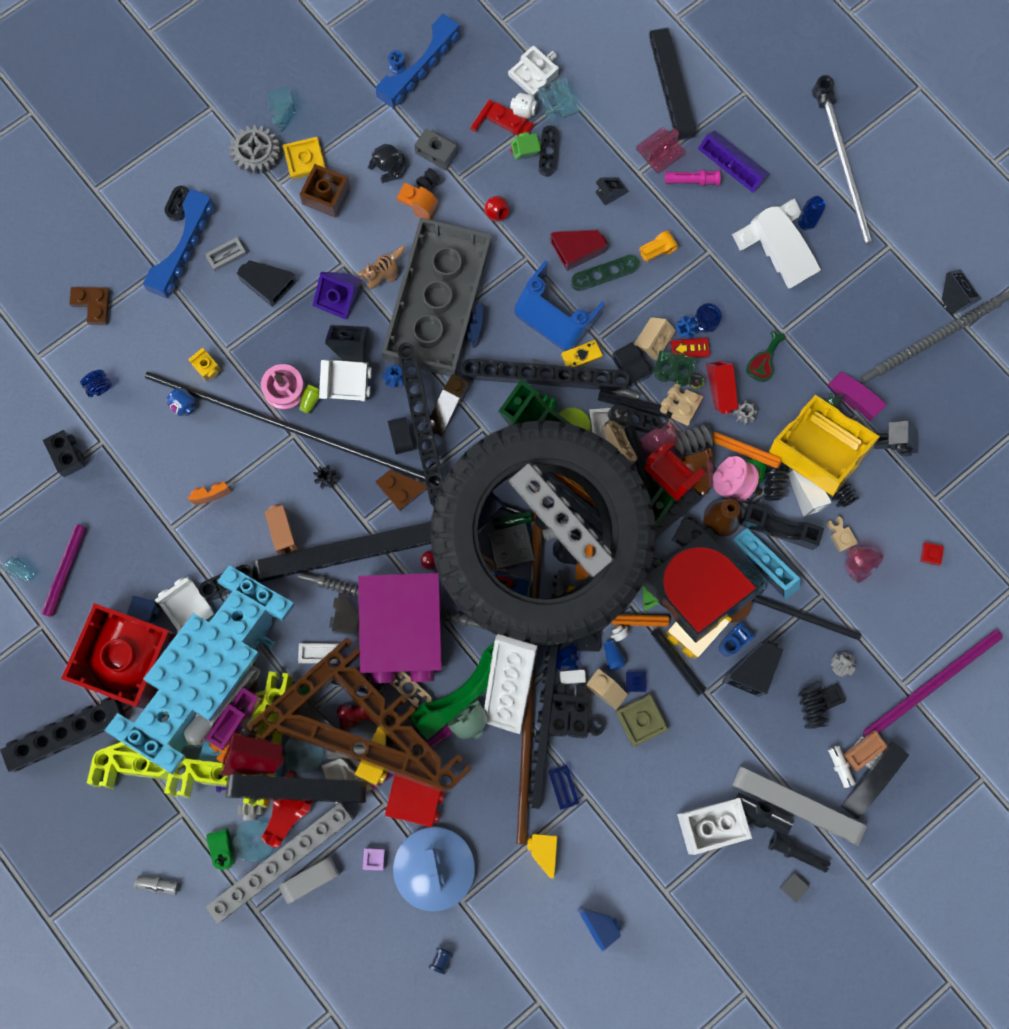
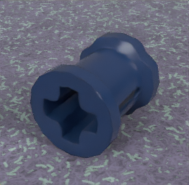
[429,947,453,975]

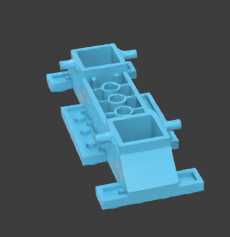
[105,565,295,775]

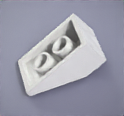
[677,798,752,855]

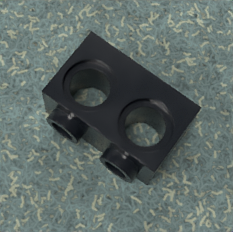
[43,430,85,477]

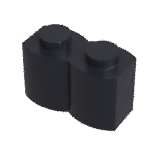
[611,342,652,388]

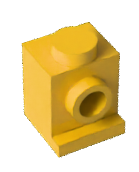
[188,348,221,381]

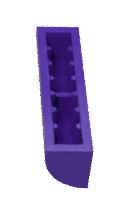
[698,131,770,193]

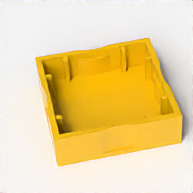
[769,395,880,496]

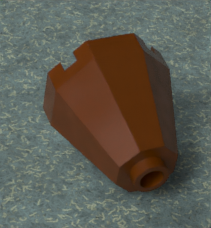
[678,448,713,496]

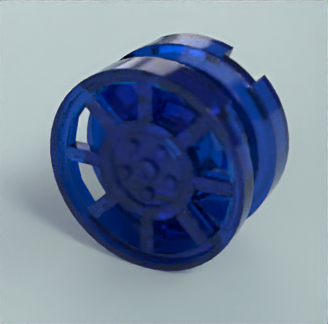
[694,303,722,333]
[80,369,112,398]

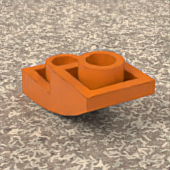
[187,481,232,505]

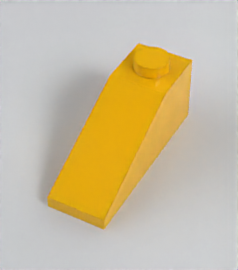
[355,720,388,787]

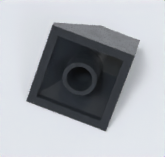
[942,270,982,315]
[325,325,367,362]

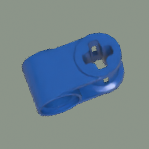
[718,621,756,657]

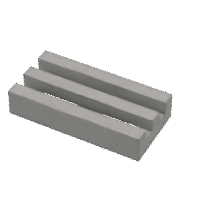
[205,237,247,272]

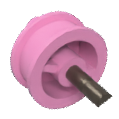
[261,364,305,410]
[713,456,762,502]

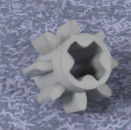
[732,400,758,425]
[831,652,856,677]
[238,799,263,820]

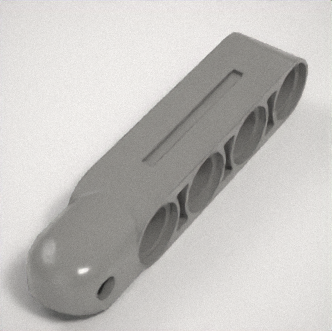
[184,665,260,746]

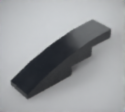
[841,742,909,819]

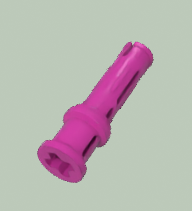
[665,170,720,186]

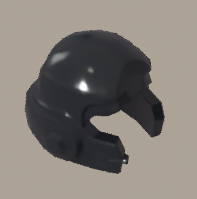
[368,144,406,183]

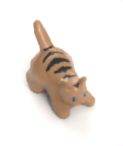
[358,245,405,289]

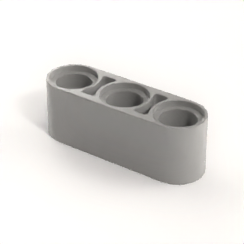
[278,856,340,905]

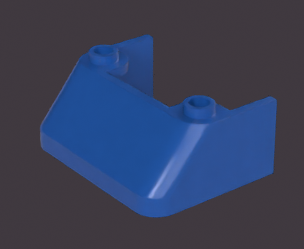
[514,260,605,351]

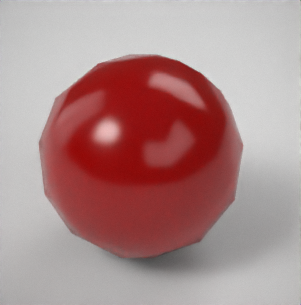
[484,196,509,222]

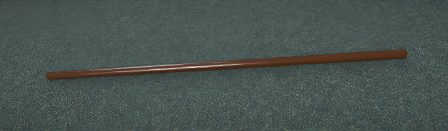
[516,487,544,845]

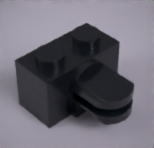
[873,421,918,456]

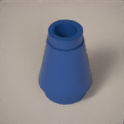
[603,640,626,671]

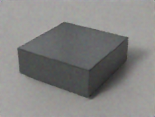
[780,873,810,903]

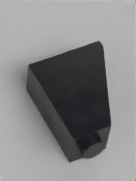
[237,260,297,308]

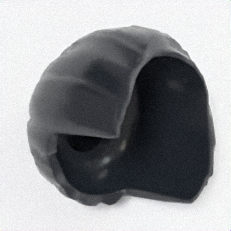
[553,532,580,565]

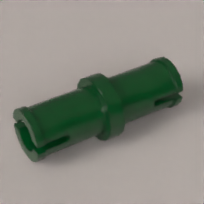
[493,511,533,530]

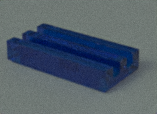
[548,765,579,810]

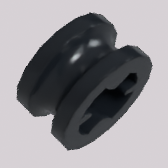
[588,718,605,736]

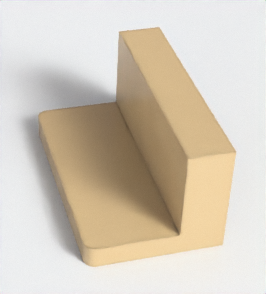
[634,317,675,360]

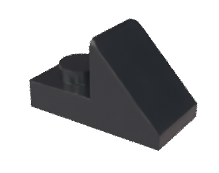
[595,177,628,205]

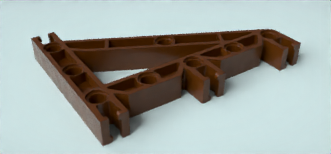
[246,637,472,793]

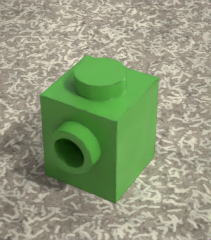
[511,132,541,160]

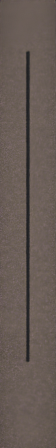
[145,371,862,640]

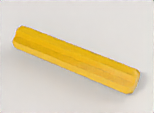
[810,411,862,450]

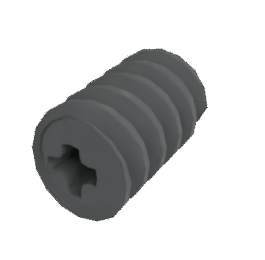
[671,425,713,455]

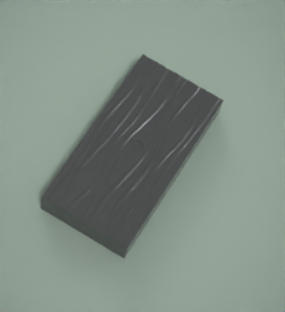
[382,218,492,377]

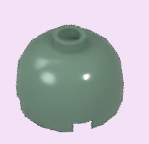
[447,701,487,739]

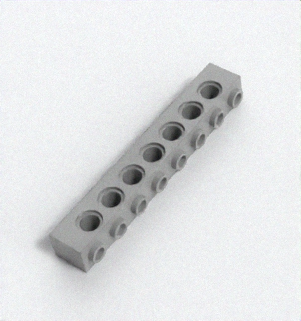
[206,803,354,924]

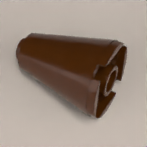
[703,499,741,537]

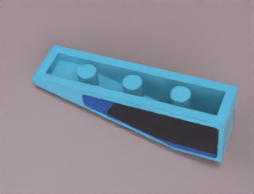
[732,528,800,600]

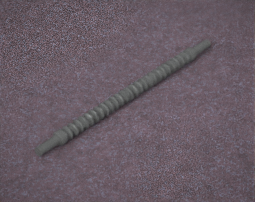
[860,291,1009,383]
[298,572,486,630]

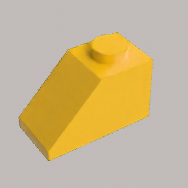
[527,834,557,878]

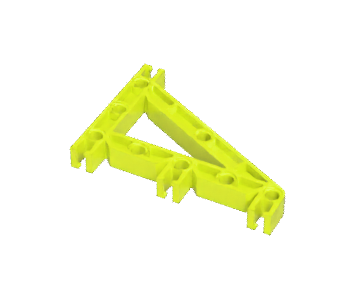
[87,672,293,808]

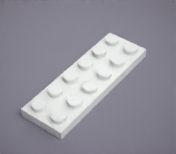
[484,634,537,734]

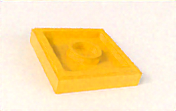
[283,137,326,180]

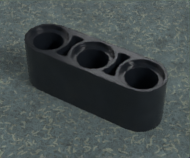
[198,564,255,601]

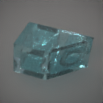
[266,86,295,132]

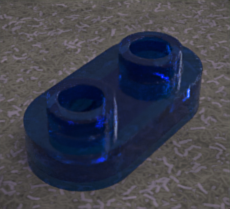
[798,196,825,230]

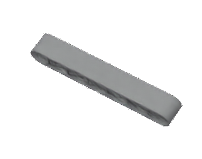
[732,767,867,846]

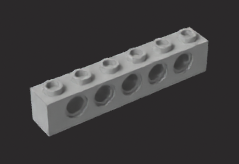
[509,463,613,577]

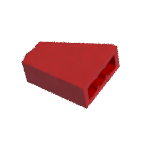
[705,361,738,414]

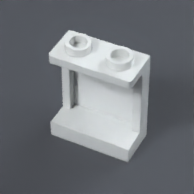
[319,359,372,401]
[155,577,216,633]

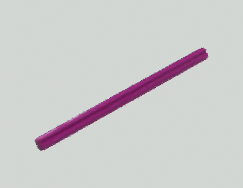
[863,630,1003,737]

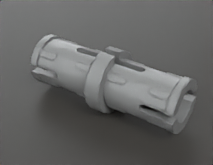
[134,875,179,895]

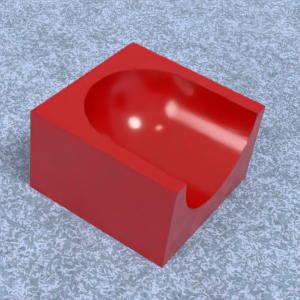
[61,603,176,709]

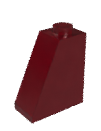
[550,230,607,271]
[220,734,285,776]

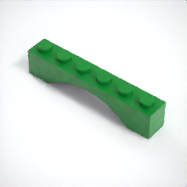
[409,642,495,740]

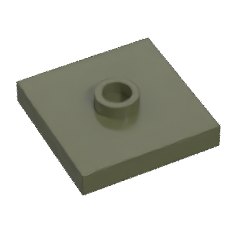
[615,694,668,748]

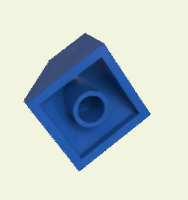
[578,908,621,951]

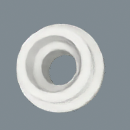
[610,624,629,642]

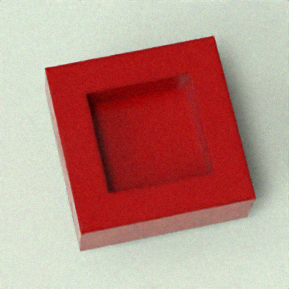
[920,542,944,566]

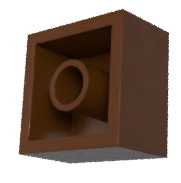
[299,164,350,218]

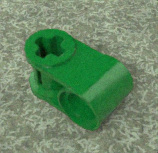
[206,828,235,870]

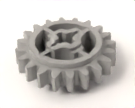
[229,125,280,174]

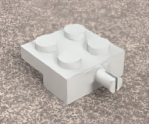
[508,45,559,97]

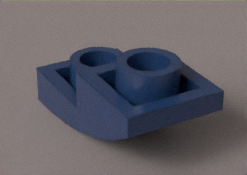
[467,305,483,348]

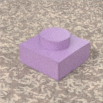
[363,848,385,871]

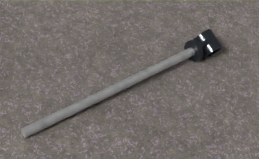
[812,75,872,244]

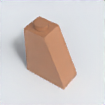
[264,505,300,555]

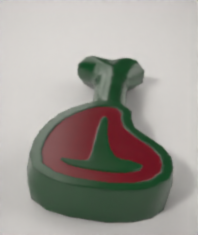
[746,331,786,382]

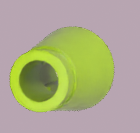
[299,385,320,414]

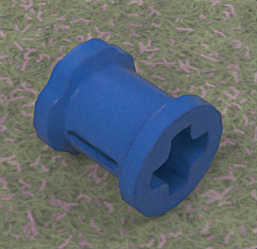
[388,50,405,74]

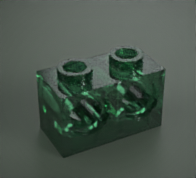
[654,351,697,386]

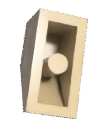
[585,668,628,710]

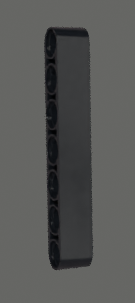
[649,27,696,141]
[226,775,367,803]

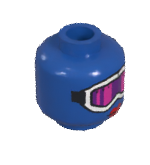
[167,388,196,416]

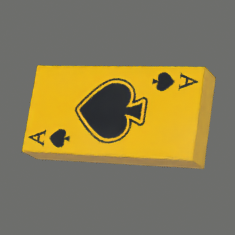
[561,340,603,367]

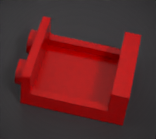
[644,441,706,501]
[384,775,444,827]

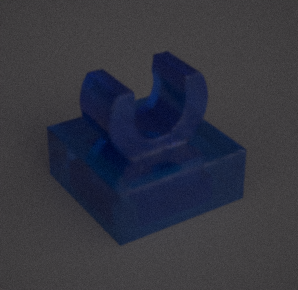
[556,645,579,671]
[625,672,646,692]

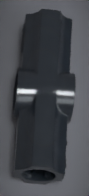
[735,792,794,837]

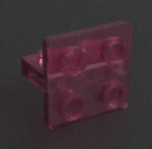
[636,127,685,173]

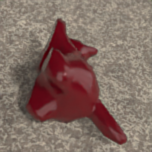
[337,703,375,732]

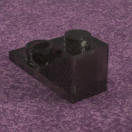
[329,593,359,637]

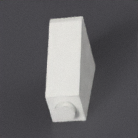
[788,470,831,517]

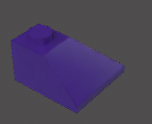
[312,272,362,320]

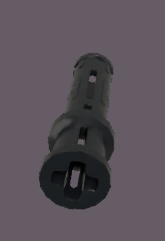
[768,832,831,873]

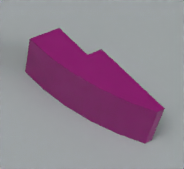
[827,372,887,421]
[206,687,263,750]

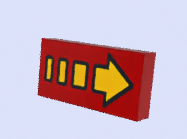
[670,338,710,360]

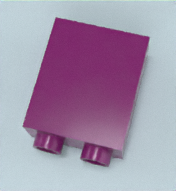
[358,573,444,683]

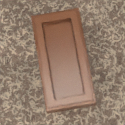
[843,731,887,771]

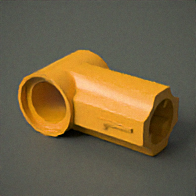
[639,230,679,262]

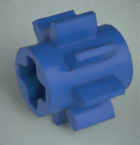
[675,315,699,339]
[382,364,404,389]

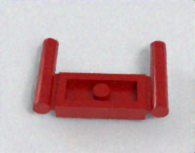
[470,100,534,153]

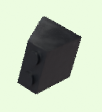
[722,641,783,697]

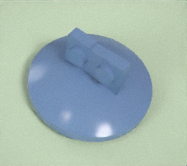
[393,827,475,912]

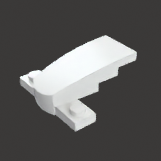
[732,199,821,288]

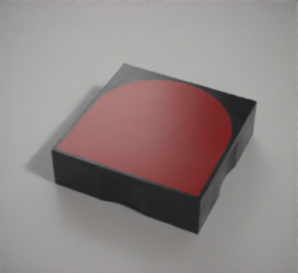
[643,532,759,644]

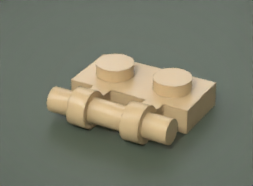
[660,384,703,426]

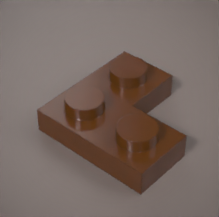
[69,287,110,325]

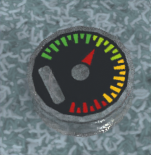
[687,372,706,392]

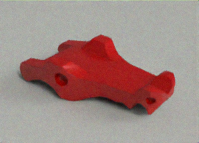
[261,770,314,848]

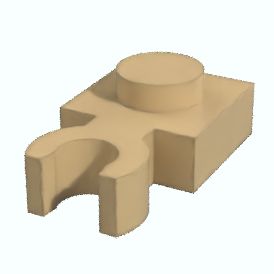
[827,516,858,553]

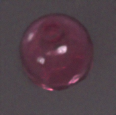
[639,423,678,455]
[845,545,884,583]

